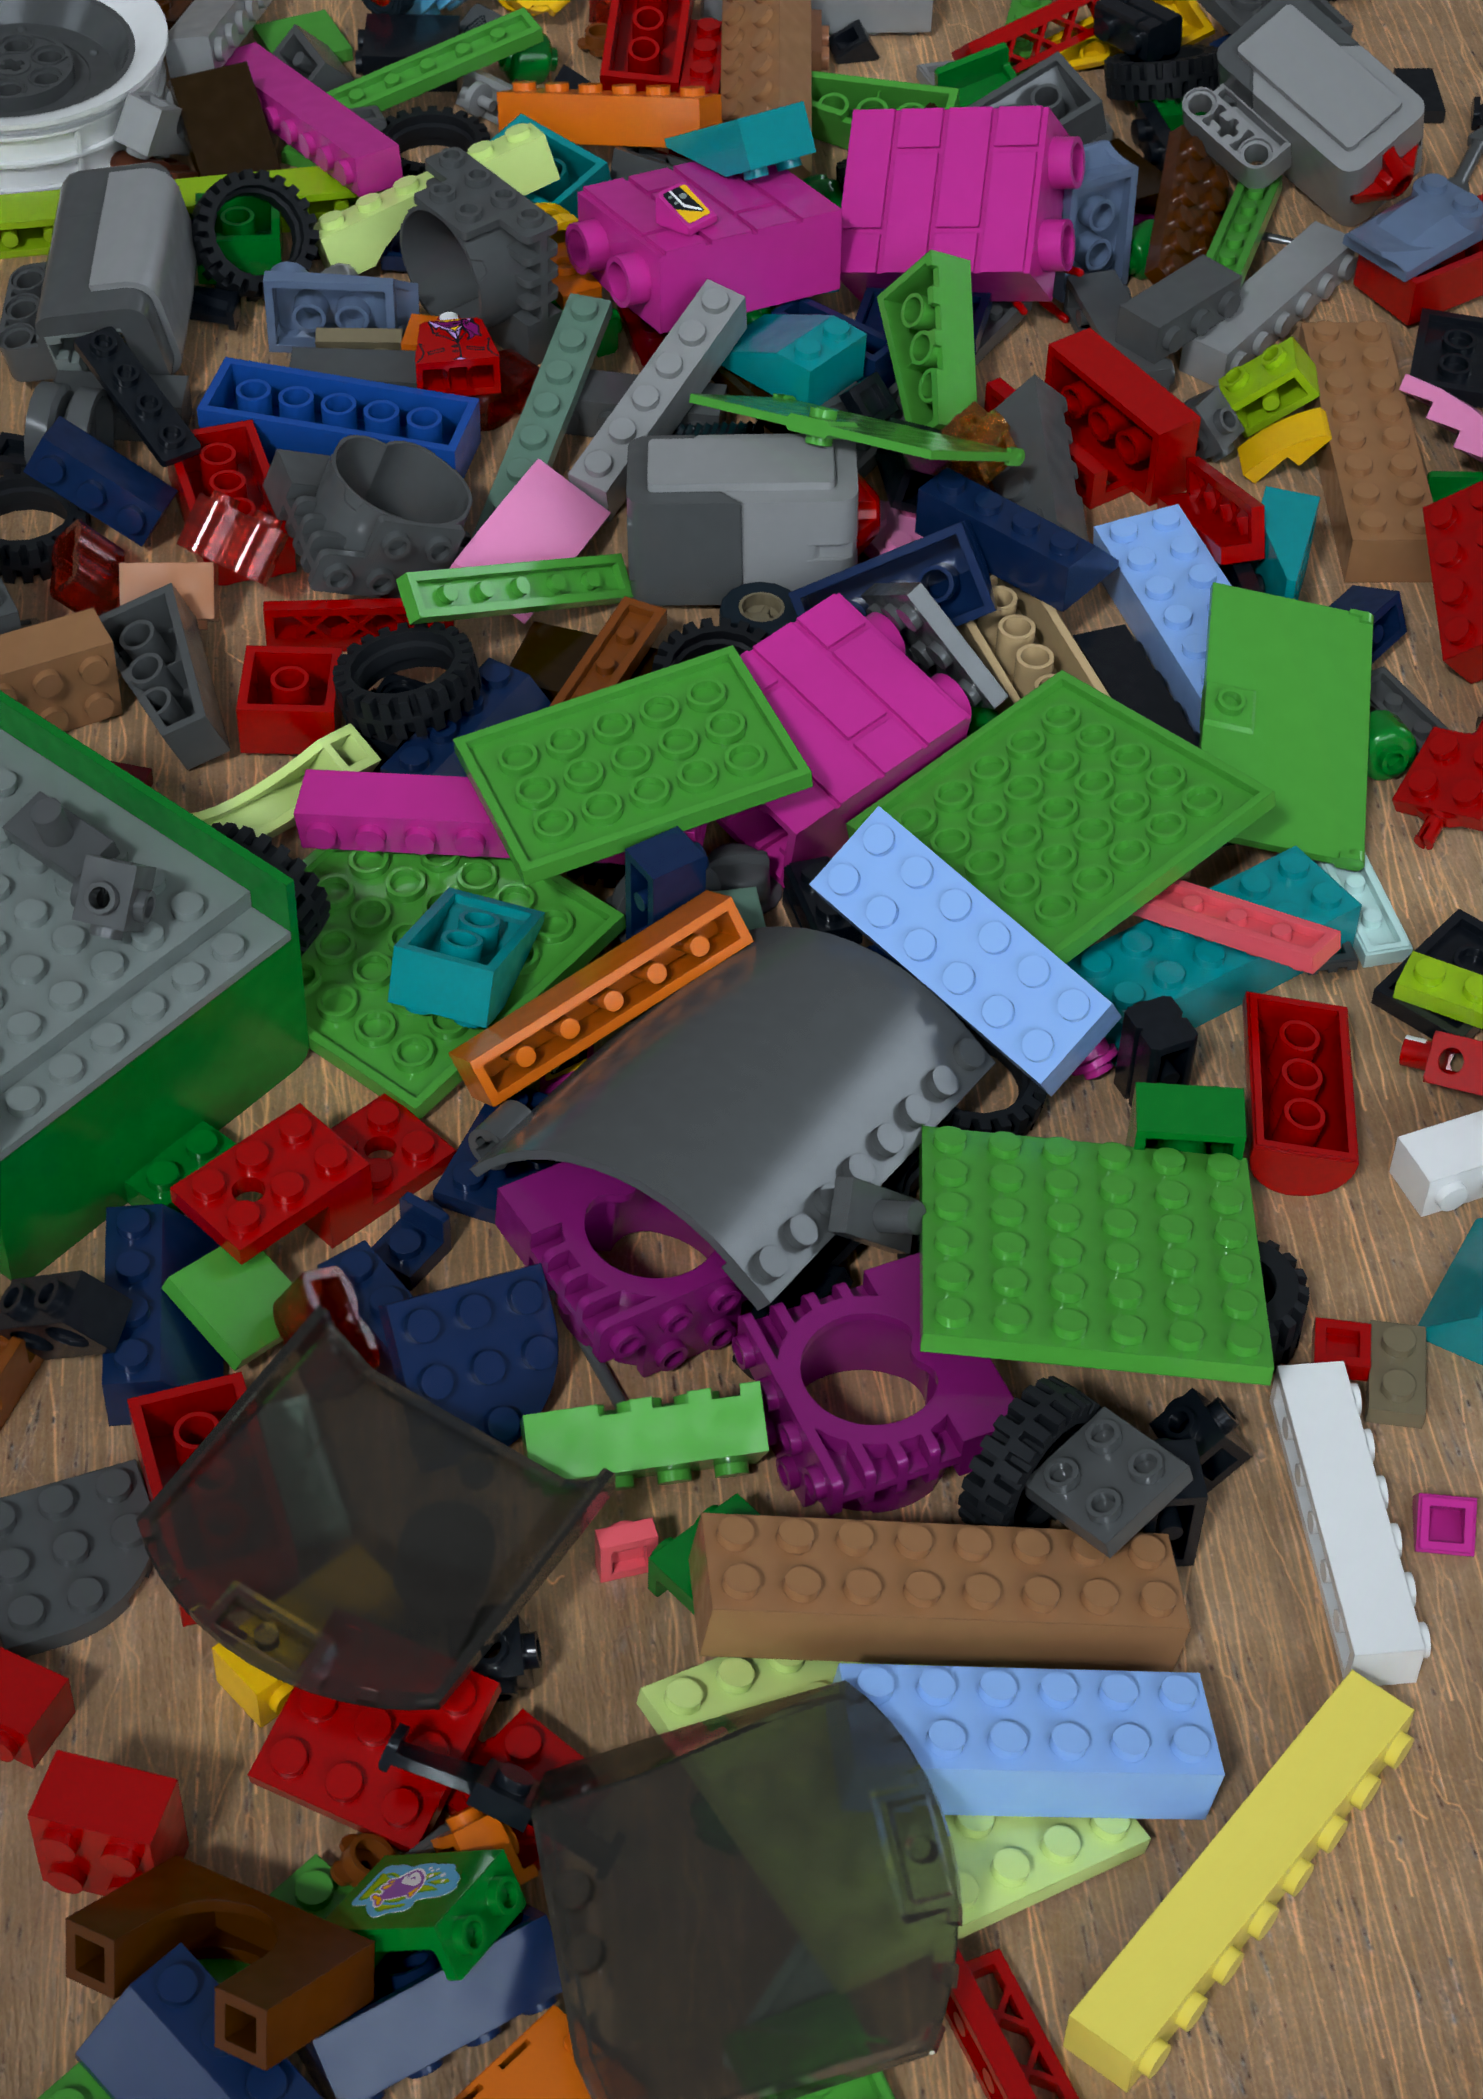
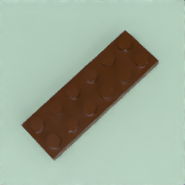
[1144,125,1229,285]

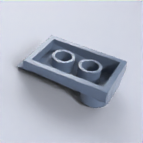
[1053,140,1139,303]
[1343,173,1483,282]
[263,261,420,353]

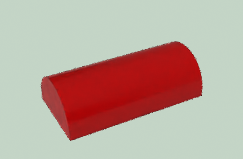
[1242,991,1359,1196]

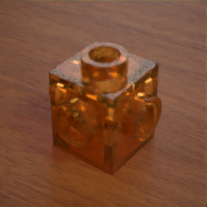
[941,401,1017,484]

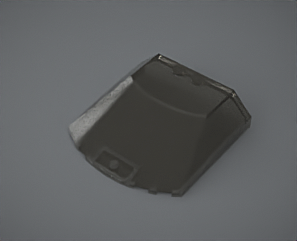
[136,1305,616,1710]
[531,1680,963,2099]

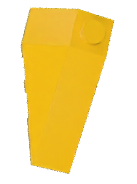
[1045,0,1215,70]

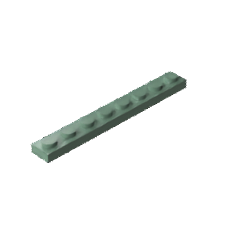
[472,293,613,538]

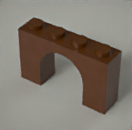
[65,1855,375,2071]

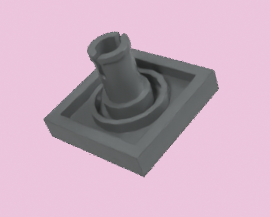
[1023,1406,1193,1558]

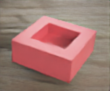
[595,1518,658,1583]

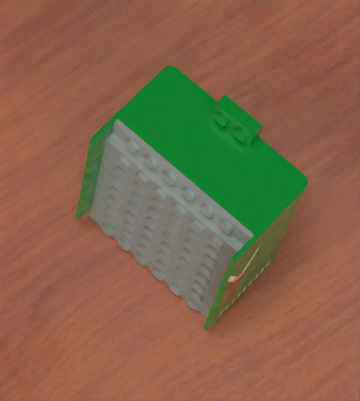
[0,690,309,1281]

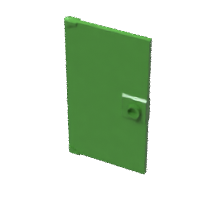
[689,393,1025,466]
[1199,582,1374,871]

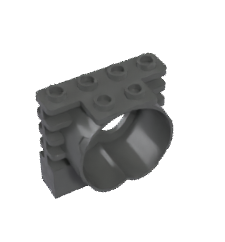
[400,147,562,369]
[263,435,473,598]

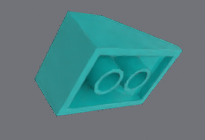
[665,101,816,181]
[721,314,867,405]
[1250,486,1320,600]
[388,887,545,1028]

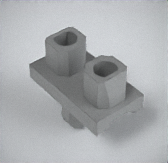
[455,69,512,125]

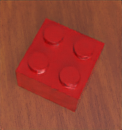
[236,645,343,754]
[27,1750,189,1896]

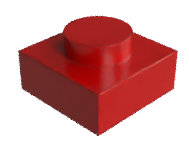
[1311,1317,1372,1382]

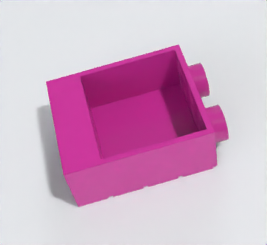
[840,105,1085,302]
[565,161,842,334]
[715,593,972,888]

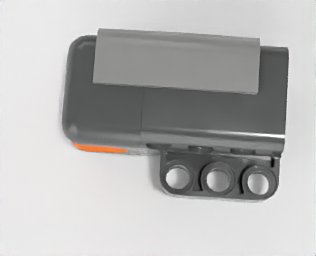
[0,162,197,382]

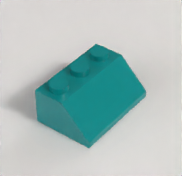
[490,114,612,218]
[1417,1217,1483,1365]

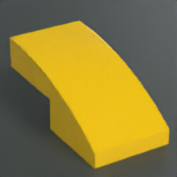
[1237,407,1332,484]

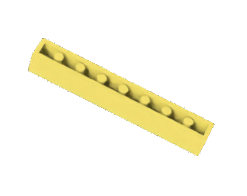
[1063,1670,1415,2093]

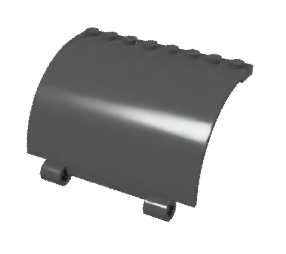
[468,926,996,1311]

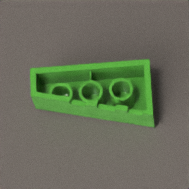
[812,71,960,150]
[877,250,978,437]
[520,1381,769,1499]

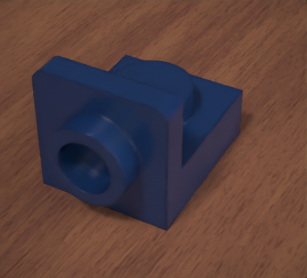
[371,1192,452,1291]

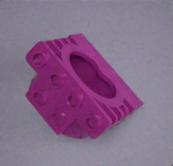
[495,1162,749,1377]
[732,1252,1014,1516]

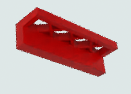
[951,0,1099,73]
[983,377,1133,510]
[1157,456,1265,565]
[263,598,454,652]
[929,1944,1079,2099]

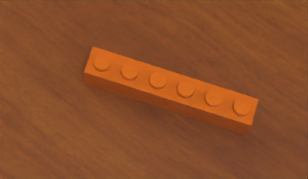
[497,81,722,148]
[448,890,754,1107]

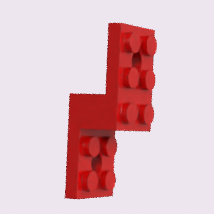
[170,1093,456,1265]

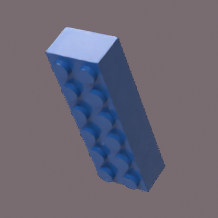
[197,357,481,479]

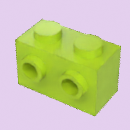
[1218,336,1320,439]

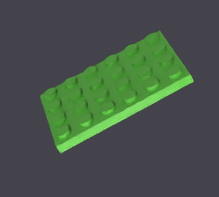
[453,645,813,886]

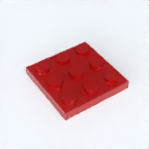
[247,1611,502,1853]

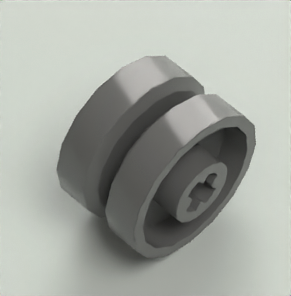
[24,381,116,465]

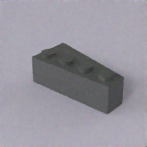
[969,374,1089,542]
[98,583,231,770]

